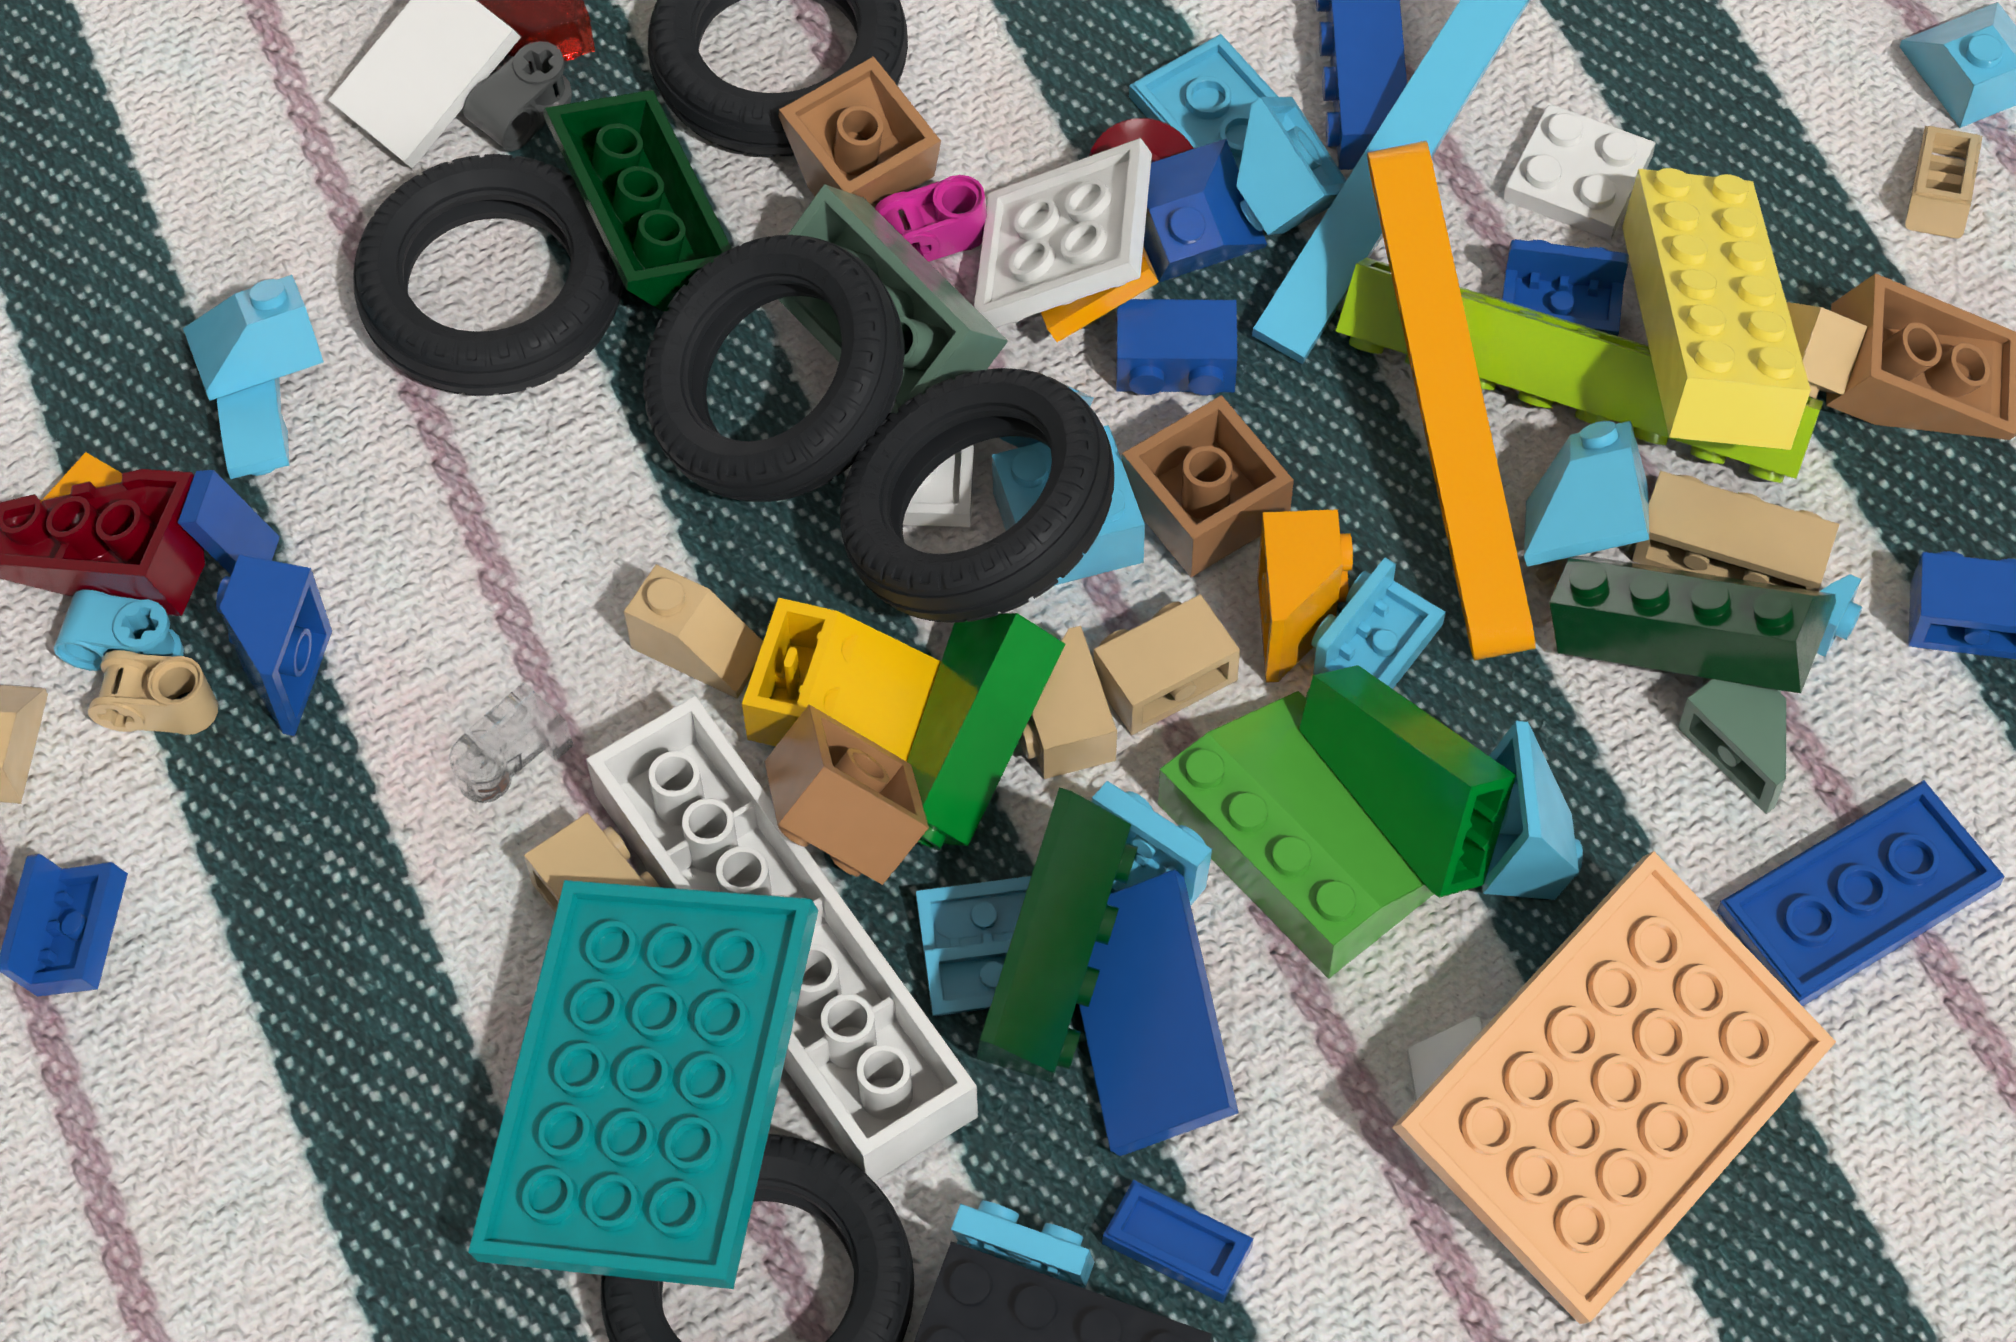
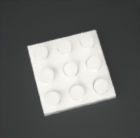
[974,138,1152,328]

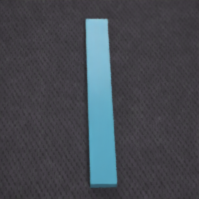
[1252,0,1530,364]

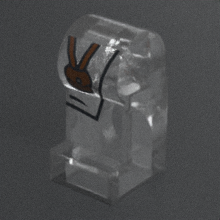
[449,682,574,803]

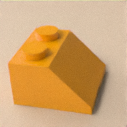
[1257,509,1353,683]

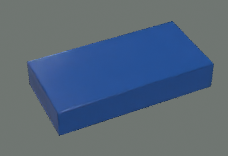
[178,470,280,575]
[1102,1180,1254,1303]

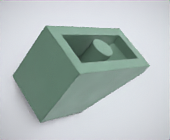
[1678,679,1786,814]

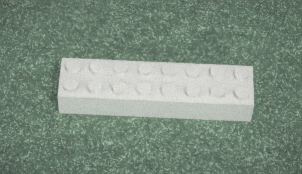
[586,696,978,1182]

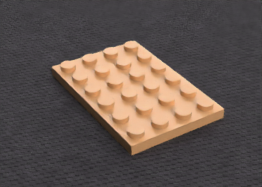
[1392,851,1836,1324]

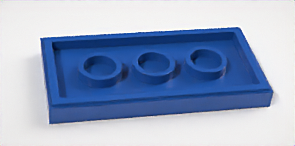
[1717,780,2005,1006]
[1079,869,1239,1156]

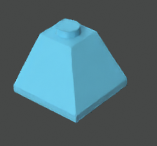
[1900,2,2016,128]
[1236,97,1346,235]
[183,275,324,401]
[1524,421,1649,567]
[1482,721,1583,900]

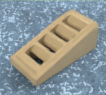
[1905,126,1983,239]

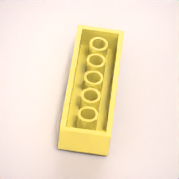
[1622,168,1811,450]

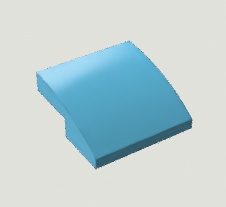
[916,876,1031,1016]

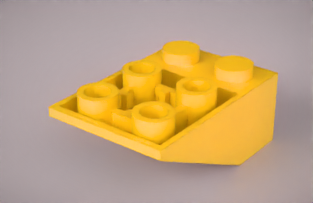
[742,598,941,762]

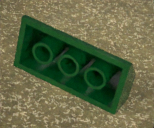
[543,90,732,312]
[1549,557,1836,694]
[976,787,1138,1082]

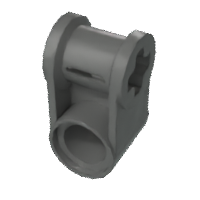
[464,41,573,151]

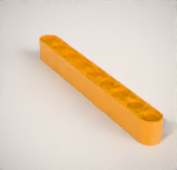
[1367,140,1536,661]

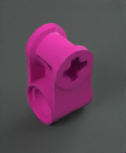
[875,175,987,262]

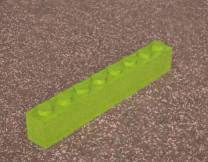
[1336,257,1824,483]

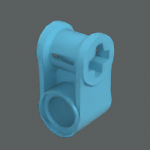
[54,590,184,671]

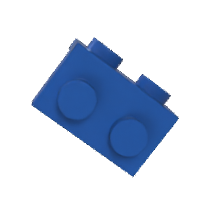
[1502,239,1629,336]
[0,854,128,997]

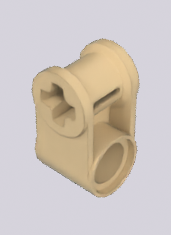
[88,650,218,735]

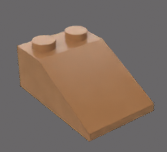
[1826,273,2016,440]

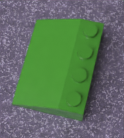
[1158,691,1434,979]

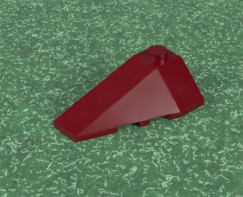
[0,469,205,616]

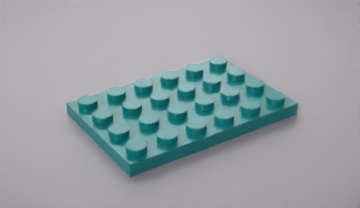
[468,880,819,1289]

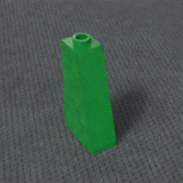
[907,613,1066,850]
[1299,665,1516,898]

